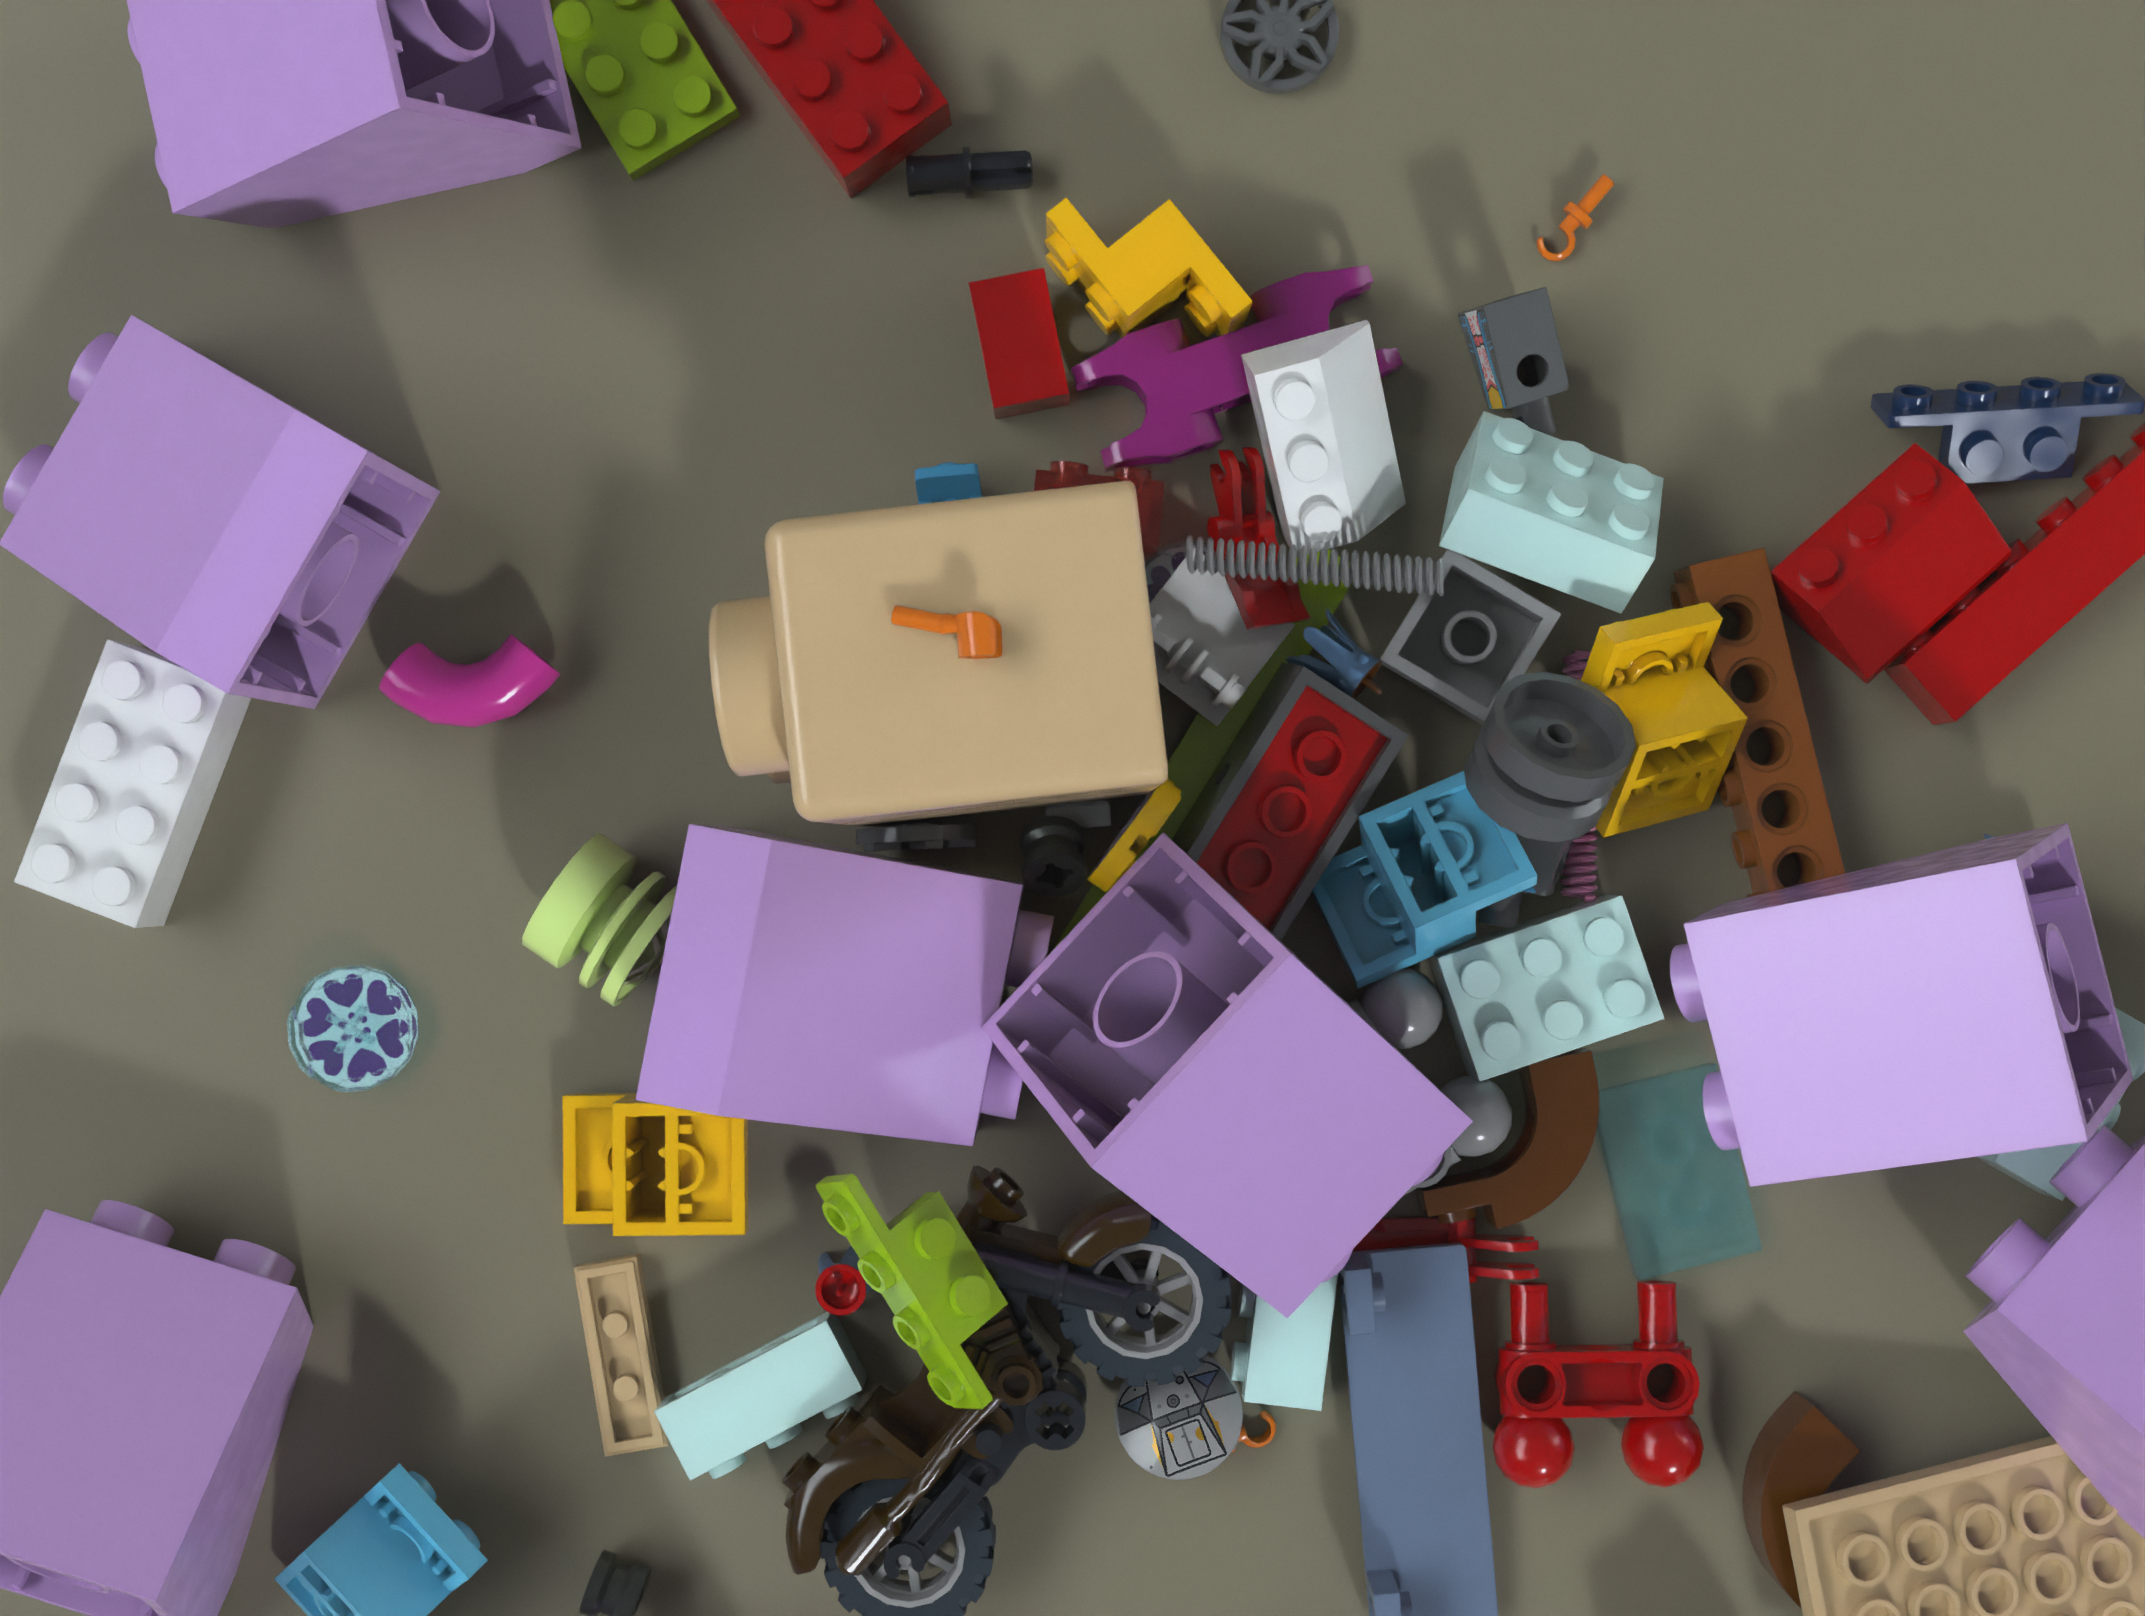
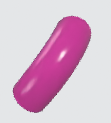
[379,634,561,728]

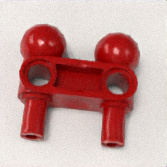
[1492,1280,1704,1489]

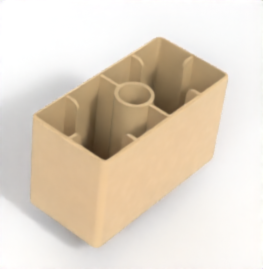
[709,481,1168,826]

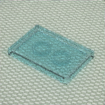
[1597,1062,1762,1280]

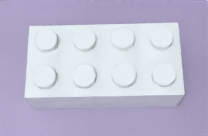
[14,639,251,928]

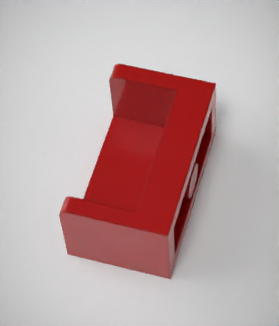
[968,268,1069,419]

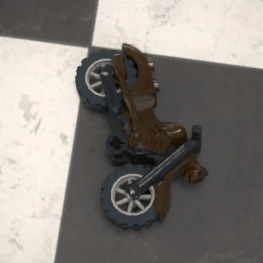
[782,1165,1231,1616]

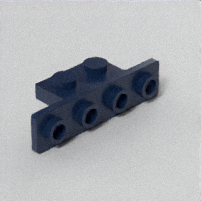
[1871,373,2145,484]

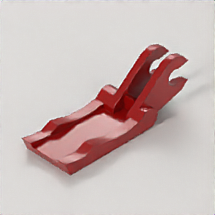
[1207,446,1311,629]
[1353,1216,1539,1283]

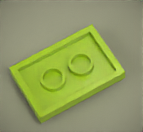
[550,0,740,181]

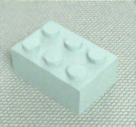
[1439,411,1664,614]
[1428,894,1665,1081]

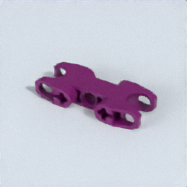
[1071,265,1403,473]

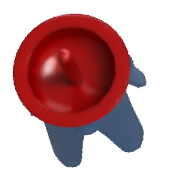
[815,1246,873,1315]

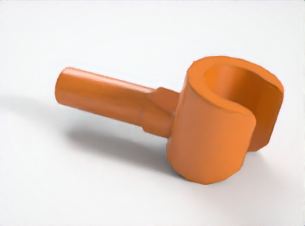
[891,605,1003,659]

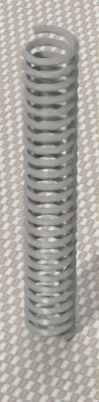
[1186,535,1444,597]

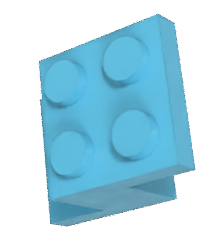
[1311,771,1537,989]
[274,1463,488,1616]

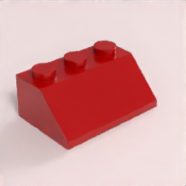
[1771,443,2012,684]

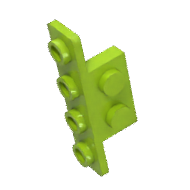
[816,1173,1008,1409]

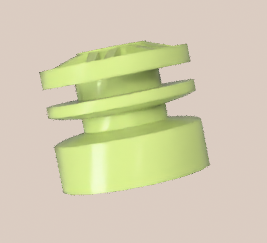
[522,834,677,1006]

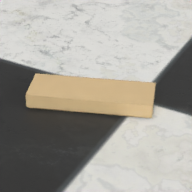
[574,1253,670,1457]

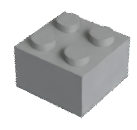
[1380,549,1561,725]

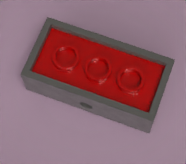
[1172,662,1409,941]

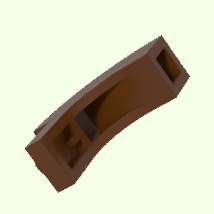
[1415,1047,1599,1229]
[1742,1391,1861,1608]

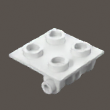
[1149,547,1295,727]

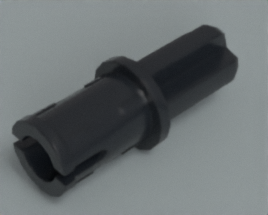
[906,147,1033,199]

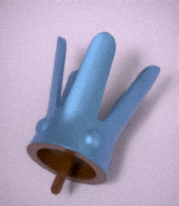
[1285,608,1382,700]

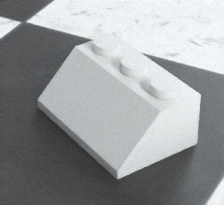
[1241,320,1406,558]

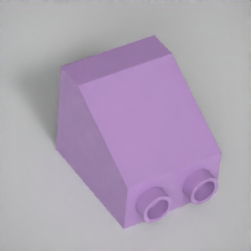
[127,0,582,229]
[0,315,440,709]
[1670,823,2134,1187]
[635,824,1054,1146]
[981,832,1473,1318]
[1963,1124,2145,1538]
[0,1200,314,1616]

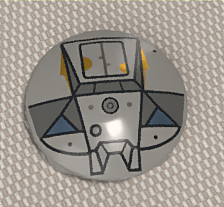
[1115,1355,1243,1480]

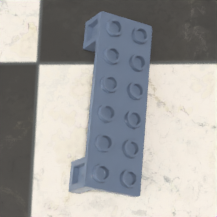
[1338,1242,1498,1616]

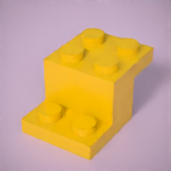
[1044,197,1253,338]
[1581,602,1748,838]
[562,1093,749,1236]

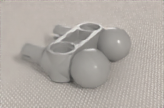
[1349,968,1512,1194]

